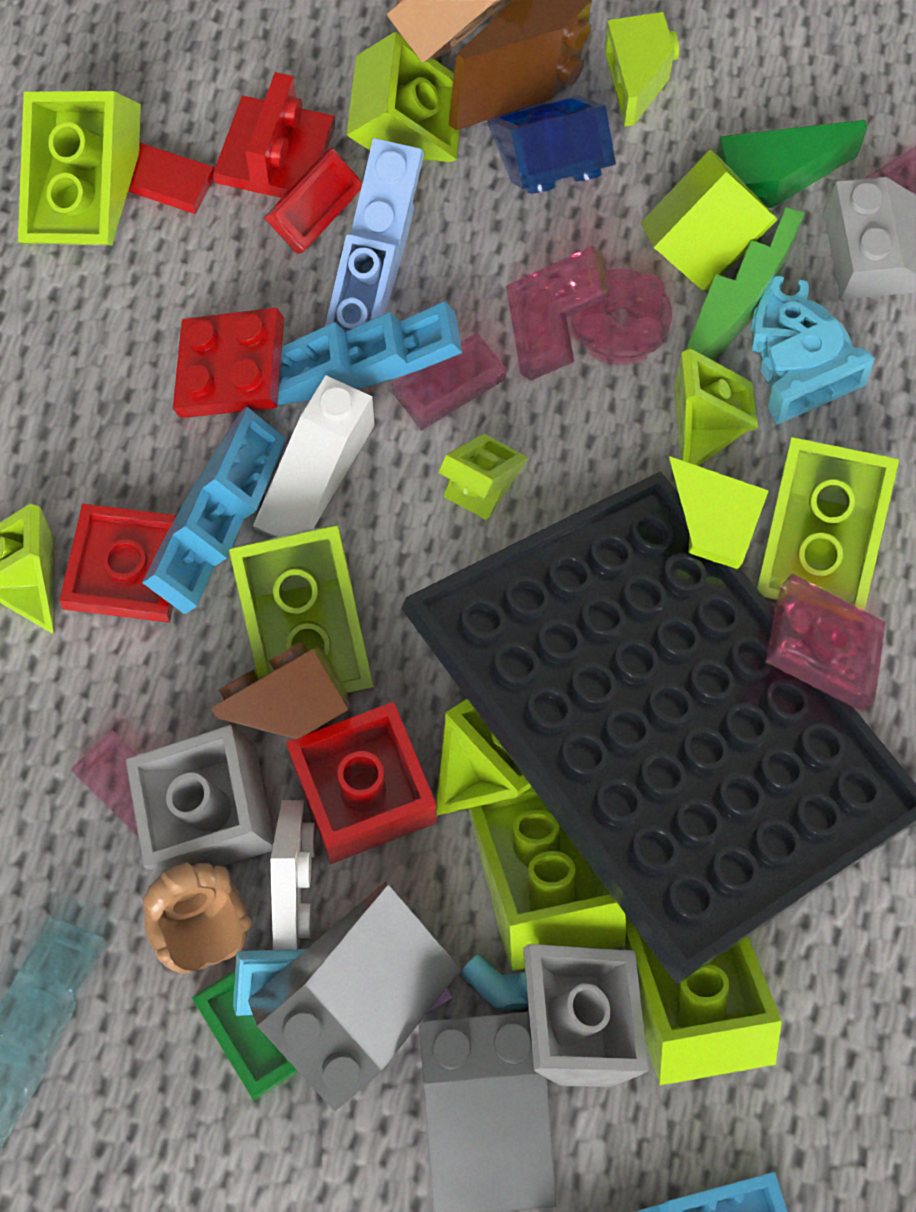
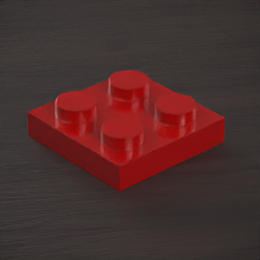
[172,307,284,418]
[59,503,177,623]

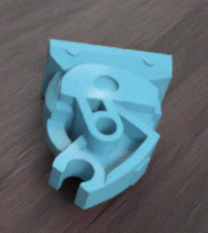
[750,275,875,425]

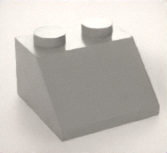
[824,177,916,299]
[125,725,274,870]
[524,944,649,1087]

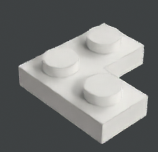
[271,800,316,950]

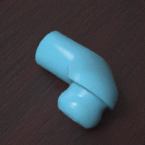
[460,953,529,1011]

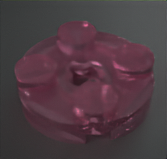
[570,269,672,365]

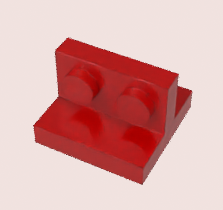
[213,72,335,198]

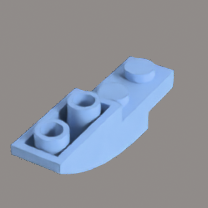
[325,138,424,332]

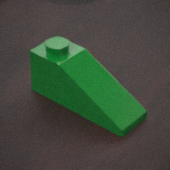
[716,120,867,208]

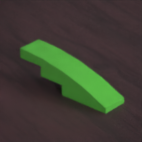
[686,207,805,361]

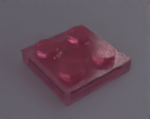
[766,573,886,712]

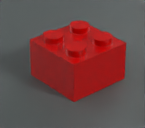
[286,702,437,865]

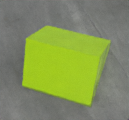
[640,149,778,292]

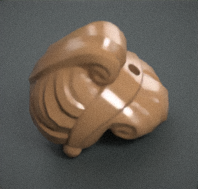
[143,862,252,974]

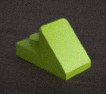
[438,433,529,520]

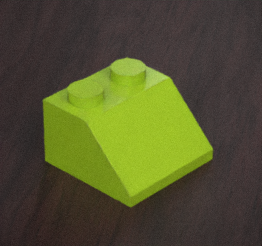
[346,31,460,162]

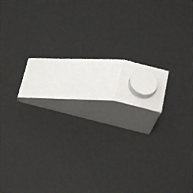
[253,375,375,538]

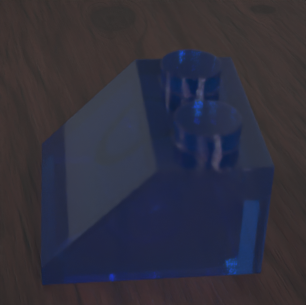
[488,95,616,194]

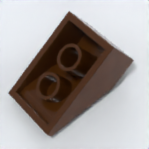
[449,0,592,130]

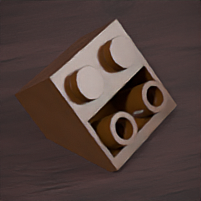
[211,641,352,739]

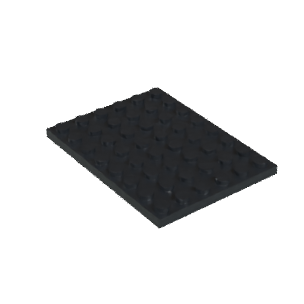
[401,471,916,984]

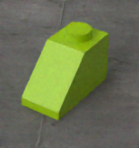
[604,12,679,127]

